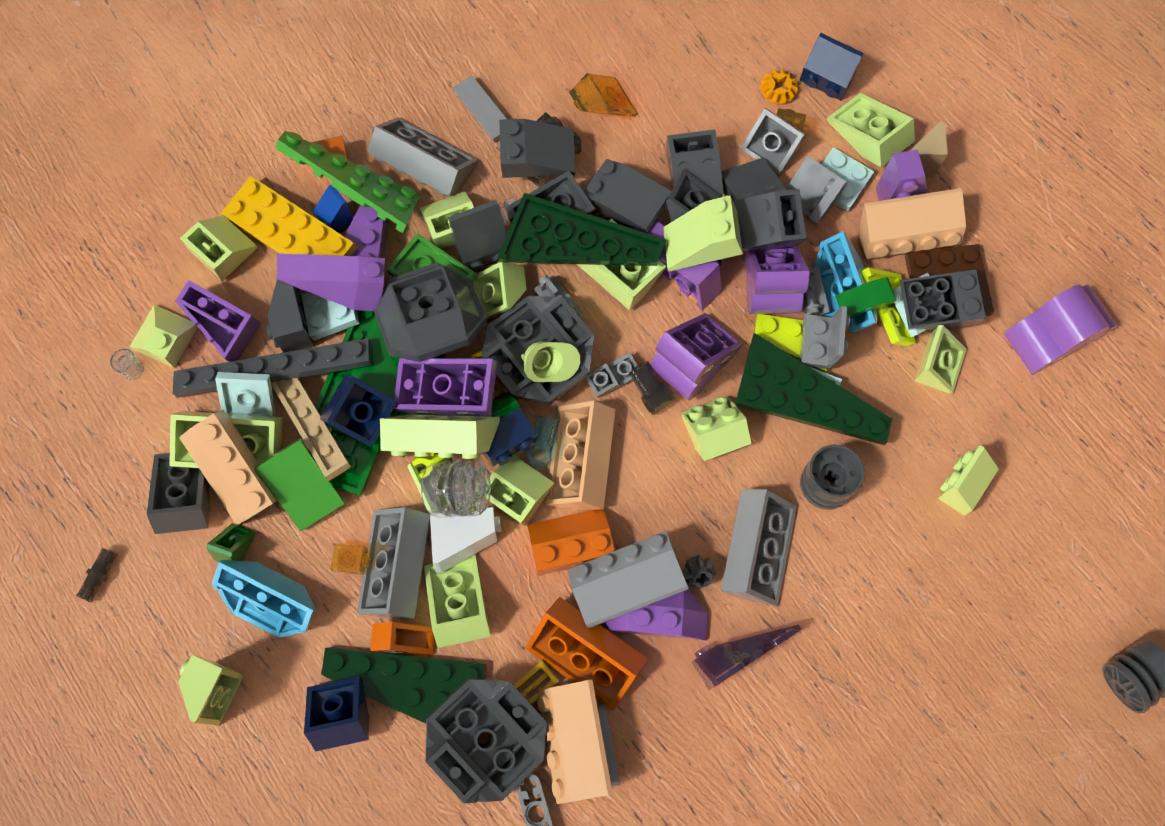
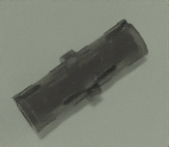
[76,547,118,603]

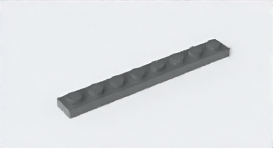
[172,338,372,398]

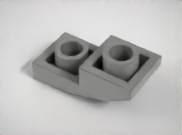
[586,352,643,398]

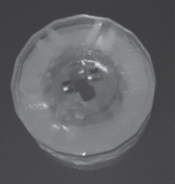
[421,459,491,518]

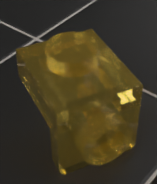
[776,108,808,139]
[330,543,371,575]

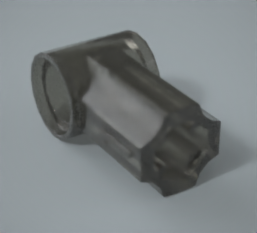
[628,361,675,415]

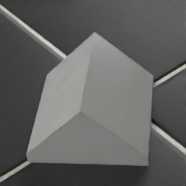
[740,108,805,175]

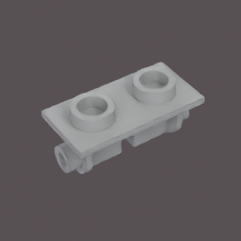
[803,265,830,316]
[534,275,583,316]

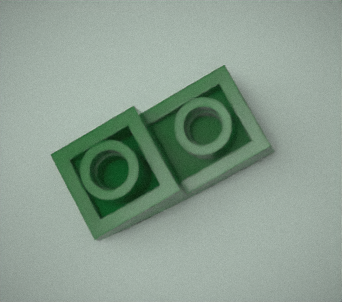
[835,277,897,318]
[491,393,519,419]

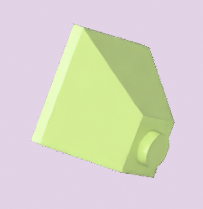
[472,262,527,320]
[130,305,198,368]

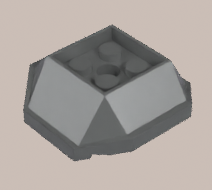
[374,262,487,362]
[481,296,594,405]
[425,678,547,803]

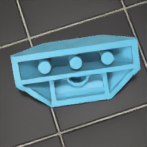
[813,232,877,333]
[212,560,315,638]

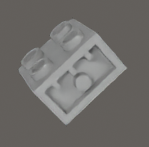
[786,157,848,224]
[800,306,850,369]

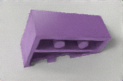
[344,205,389,258]

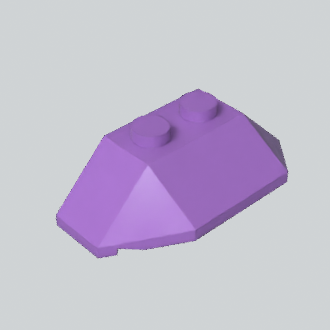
[600,589,708,641]

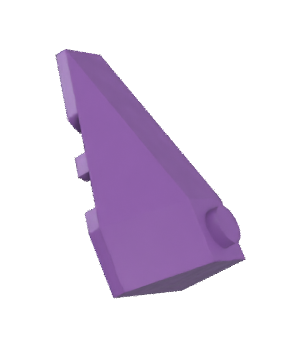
[276,253,385,311]

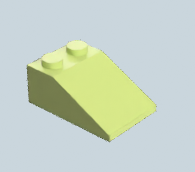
[827,93,915,167]
[663,195,743,271]
[424,555,491,648]

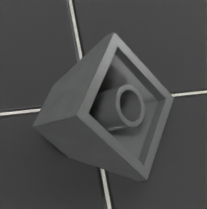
[666,169,722,222]

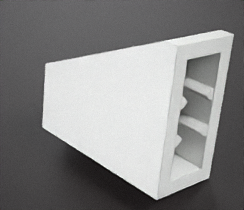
[430,507,501,573]

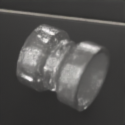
[110,349,144,380]

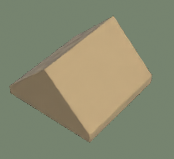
[910,120,948,177]

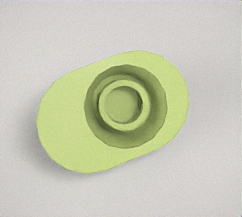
[521,341,580,382]

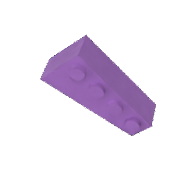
[630,218,722,311]

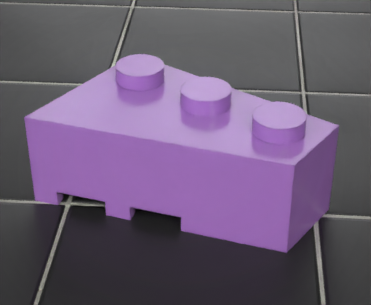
[876,150,927,201]
[175,280,261,362]

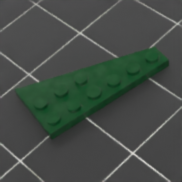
[497,193,666,266]
[735,333,892,445]
[321,648,486,724]

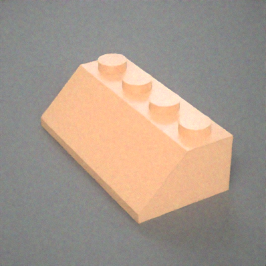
[858,188,966,259]
[545,400,616,511]
[179,410,277,525]
[538,680,613,804]

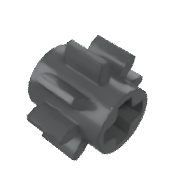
[682,555,717,589]

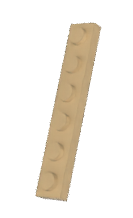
[271,351,351,481]

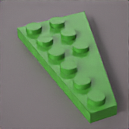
[275,131,421,233]

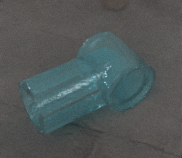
[527,416,560,470]

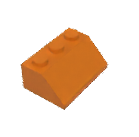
[527,509,615,576]

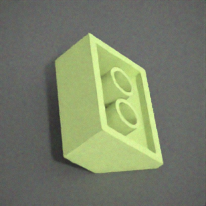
[577,219,666,310]
[178,655,244,726]

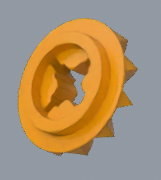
[760,69,798,104]

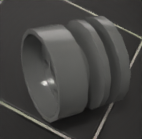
[800,444,864,510]
[1102,639,1165,714]

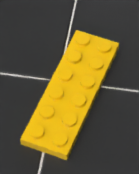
[221,176,357,256]

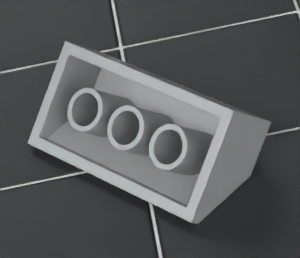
[367,117,479,196]
[721,489,797,607]
[357,507,430,619]
[567,531,689,628]

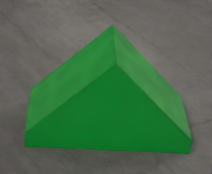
[207,523,256,562]

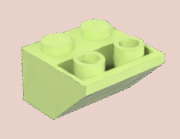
[420,192,474,249]
[180,215,258,281]
[681,396,752,461]
[938,445,999,516]
[479,455,555,526]

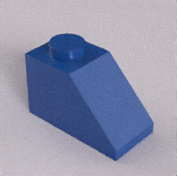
[313,184,353,234]

